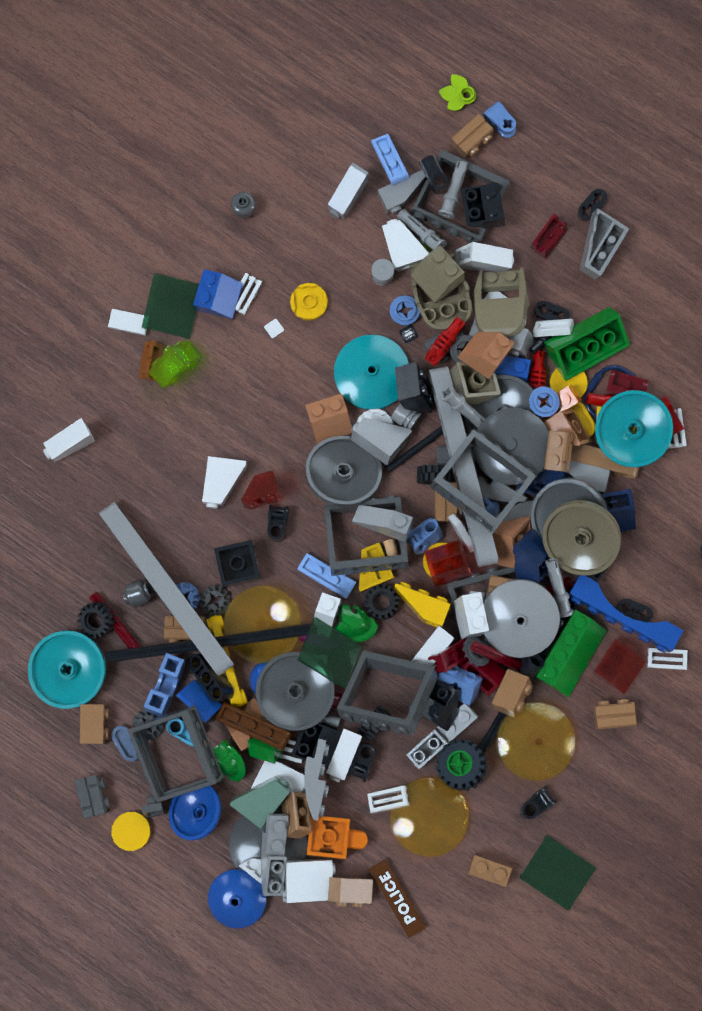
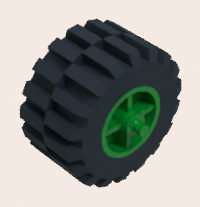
[436,739,488,791]

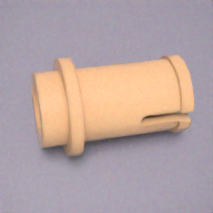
[383,539,399,556]

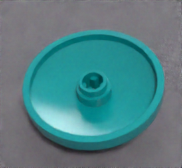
[334,335,409,410]
[595,390,673,468]
[28,631,106,709]

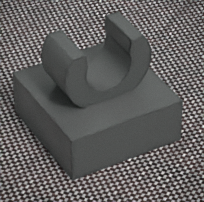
[142,795,165,818]

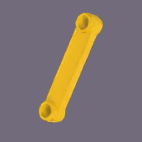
[206,615,248,708]

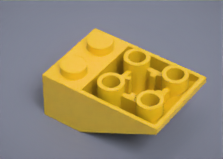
[394,582,450,628]

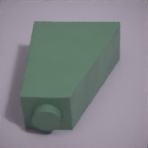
[229,776,291,829]

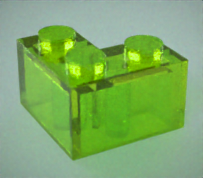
[148,340,203,389]

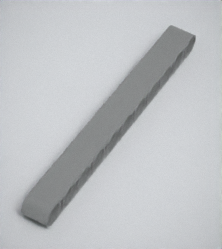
[428,366,498,567]
[99,502,234,676]

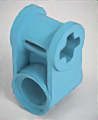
[166,718,194,747]

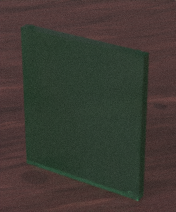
[141,273,199,339]
[298,617,362,689]
[519,835,596,911]

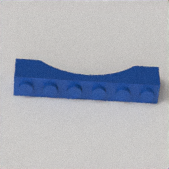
[568,575,684,653]

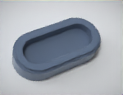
[111,726,138,762]

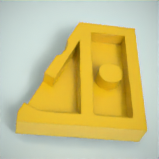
[359,542,394,592]

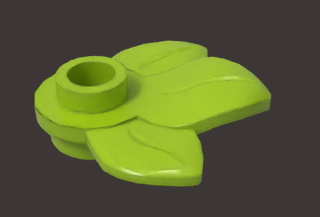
[439,74,476,111]

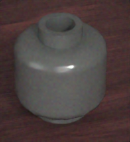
[231,192,256,219]
[123,579,153,608]

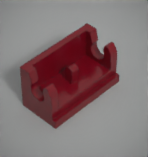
[530,214,568,259]
[606,370,648,394]
[428,638,467,672]

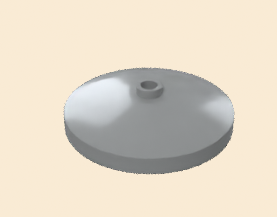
[484,579,560,658]

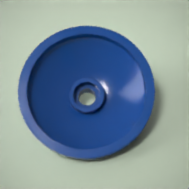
[169,786,221,841]
[208,869,267,928]

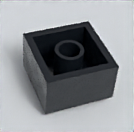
[214,540,261,588]

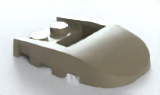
[410,253,472,331]
[474,268,530,337]

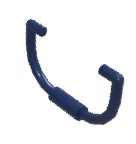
[584,365,636,419]

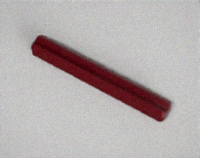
[89,592,141,649]
[470,641,522,671]

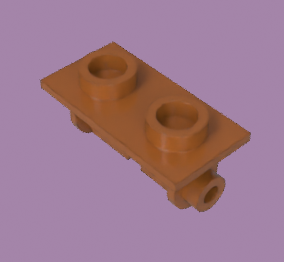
[138,340,163,381]

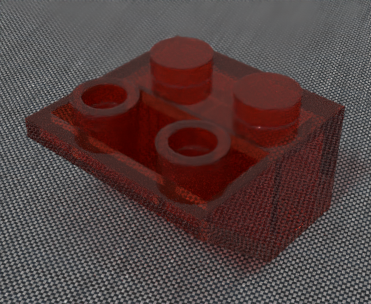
[241,470,281,510]
[424,539,472,587]
[592,639,645,694]

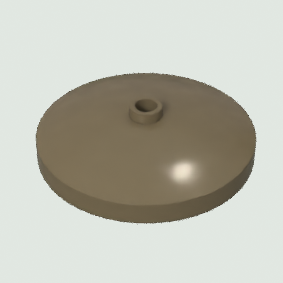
[542,500,622,575]

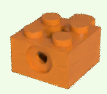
[307,815,368,859]

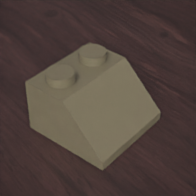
[411,245,465,304]
[450,362,501,406]

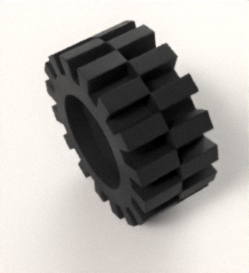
[417,465,451,485]
[365,584,399,620]
[77,601,115,638]
[358,704,392,741]

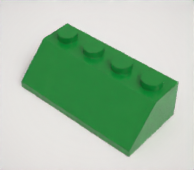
[544,307,630,381]
[535,610,607,697]

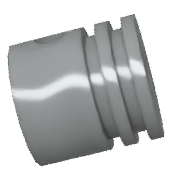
[372,259,394,286]
[390,403,422,430]

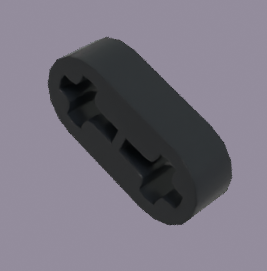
[577,189,607,221]
[534,301,570,321]
[616,599,653,622]

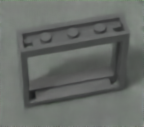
[412,150,510,243]
[430,429,536,534]
[324,495,408,576]
[446,567,516,646]
[337,650,438,736]
[128,705,224,802]

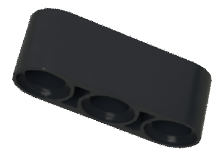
[188,653,234,702]

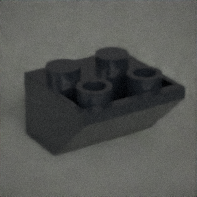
[461,182,505,229]
[395,362,435,413]
[408,680,458,731]
[291,723,342,769]

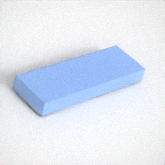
[371,134,409,185]
[297,553,356,599]

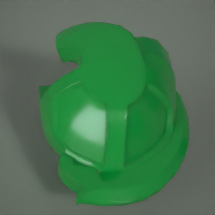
[333,604,378,642]
[213,739,246,783]

